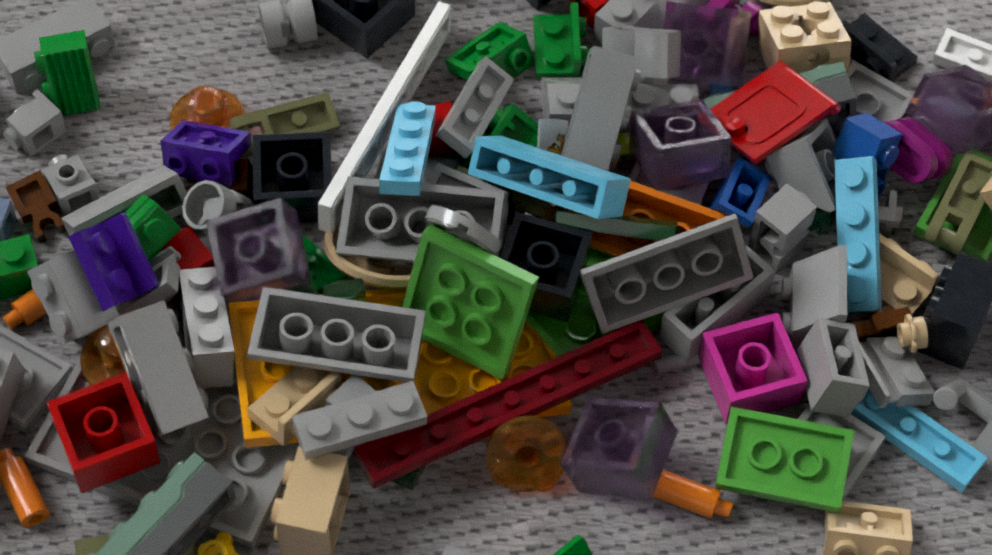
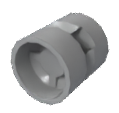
[258,0,318,49]
[182,180,256,243]

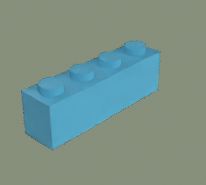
[468,136,631,219]

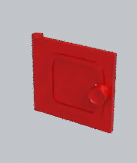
[700,61,841,165]

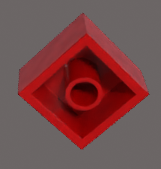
[47,372,161,494]

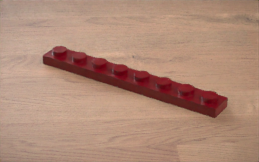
[354,320,662,489]

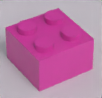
[698,313,808,424]

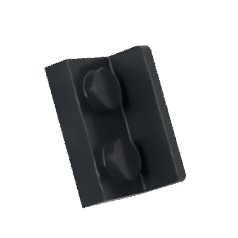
[841,13,918,82]

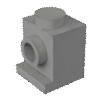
[3,89,66,157]
[42,154,99,216]

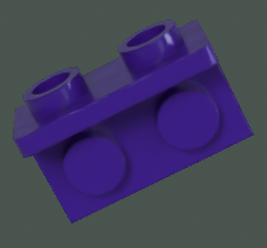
[160,120,252,186]
[68,213,159,311]

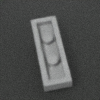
[436,56,514,159]
[292,381,427,460]

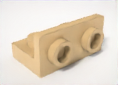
[879,233,940,317]
[248,366,342,446]
[822,501,913,555]

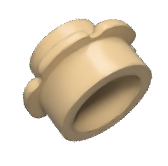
[897,314,928,353]

